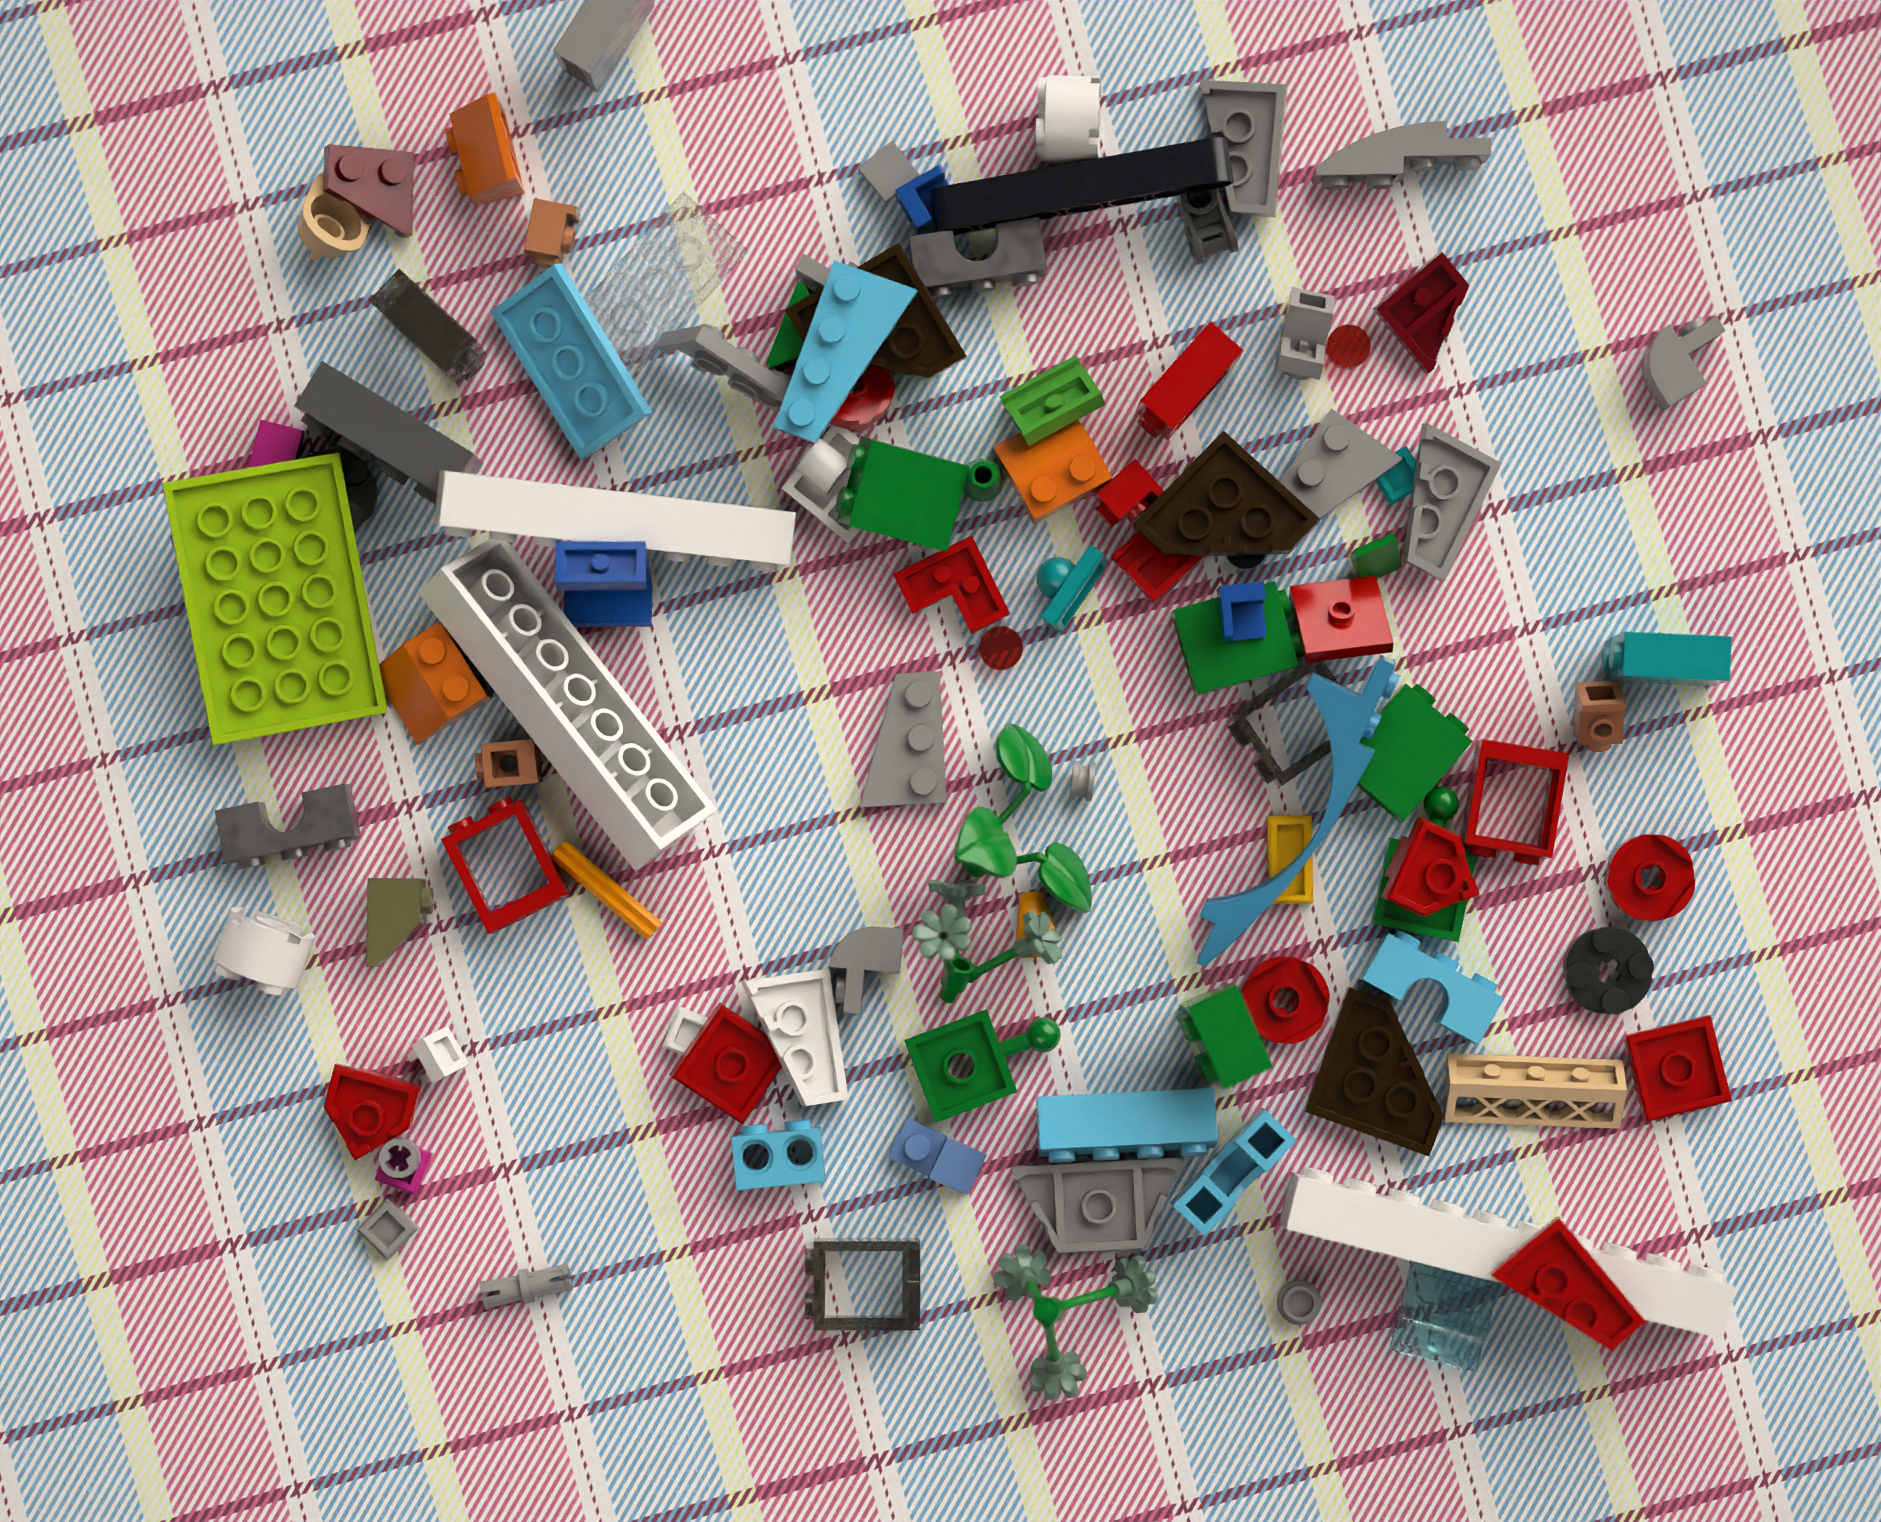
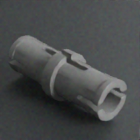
[480,1263,573,1310]

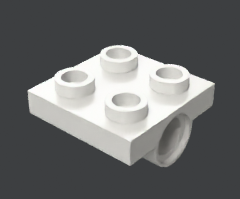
[781,425,862,545]

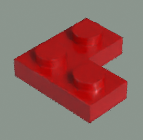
[893,535,1010,634]

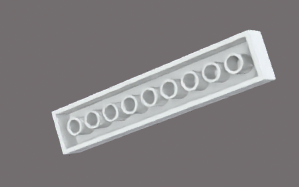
[1279,1166,1735,1339]

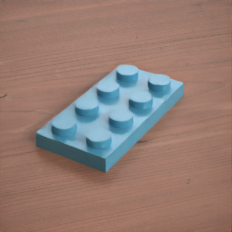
[490,263,653,460]

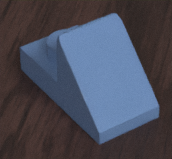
[889,1117,987,1195]

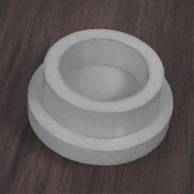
[1277,1280,1321,1325]

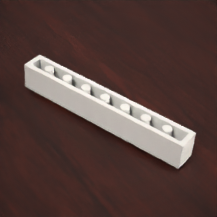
[434,470,796,572]

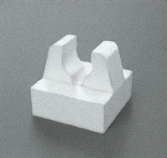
[408,1026,469,1084]

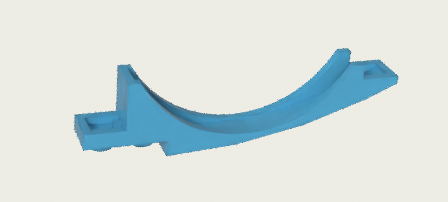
[1197,655,1401,967]

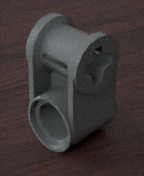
[1177,189,1239,265]

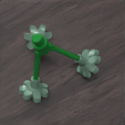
[912,880,1062,1003]
[993,1244,1158,1400]

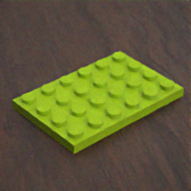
[162,452,388,745]

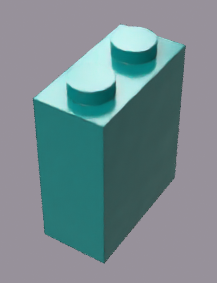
[1602,631,1732,686]

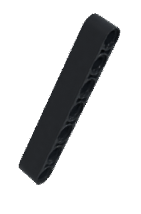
[930,137,1234,236]

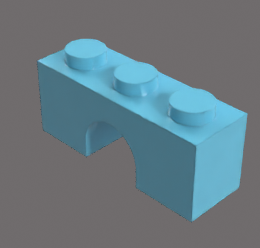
[1358,930,1504,1045]
[1170,1107,1298,1237]

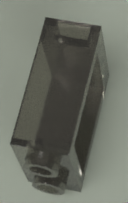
[369,268,487,384]
[1227,661,1339,787]
[805,1238,920,1331]

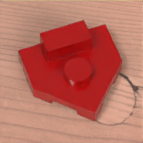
[1381,817,1480,917]
[323,1063,422,1161]

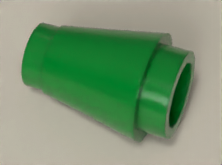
[964,458,1004,502]

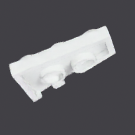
[741,968,849,1106]

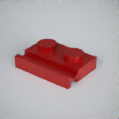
[1111,533,1208,605]

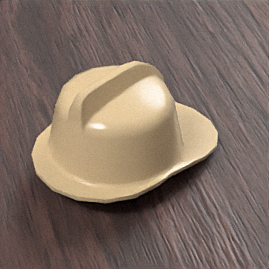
[298,172,373,261]

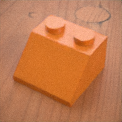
[445,92,525,206]
[992,420,1112,525]
[379,621,492,745]

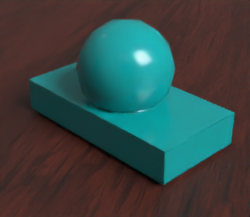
[1037,545,1109,634]

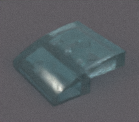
[1389,1261,1499,1372]

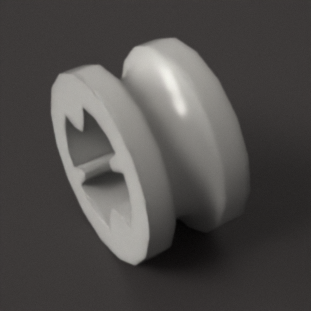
[1069,760,1096,801]
[379,1138,421,1178]

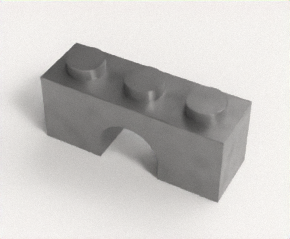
[909,217,1047,300]
[215,784,361,870]

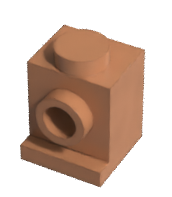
[524,198,581,268]
[1573,680,1627,752]
[475,739,543,788]

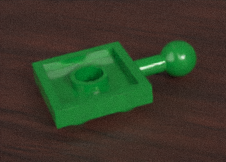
[1371,786,1476,942]
[904,1009,1061,1123]

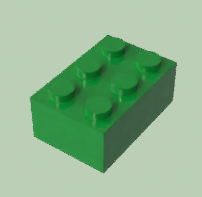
[1176,983,1274,1090]

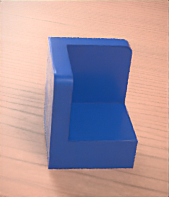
[895,164,949,235]
[1217,582,1266,642]

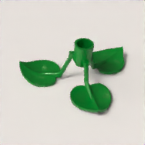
[954,723,1092,913]

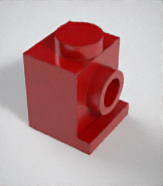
[1094,459,1164,528]

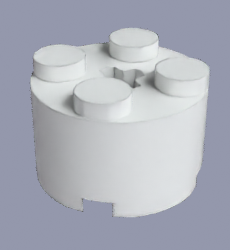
[1036,75,1101,164]
[213,907,315,996]

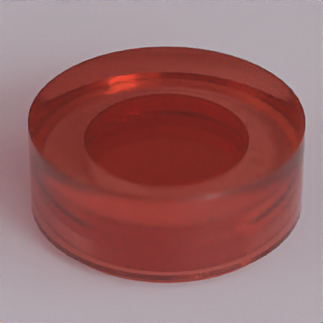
[1325,324,1371,370]
[979,626,1023,671]

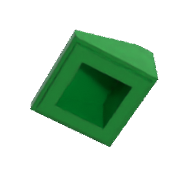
[1349,534,1401,579]

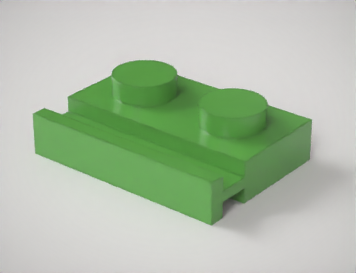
[999,355,1106,446]

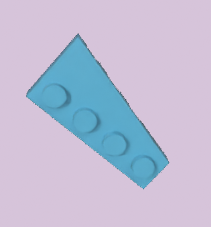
[774,260,918,444]

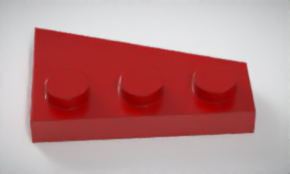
[1488,1216,1646,1351]

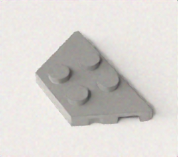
[1012,1156,1182,1253]

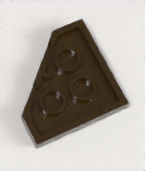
[785,243,967,381]
[1133,430,1320,557]
[1303,987,1444,1157]

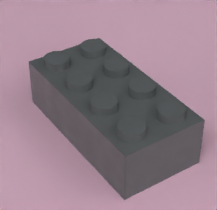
[294,361,483,505]

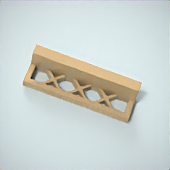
[1444,1053,1627,1129]

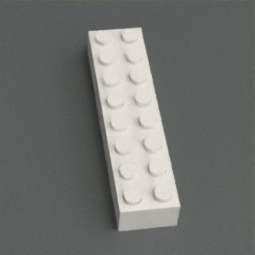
[419,539,717,871]

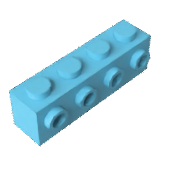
[1036,1088,1218,1163]

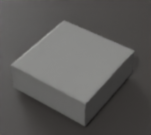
[858,141,919,204]
[356,1197,420,1260]

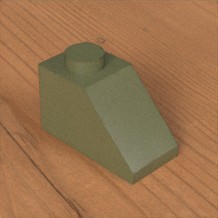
[366,878,433,967]

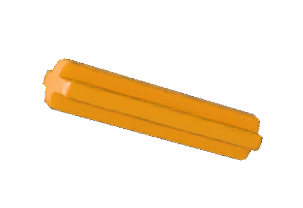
[551,841,661,939]

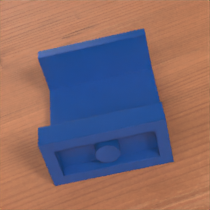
[555,541,653,627]

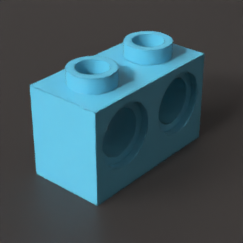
[731,1119,826,1190]

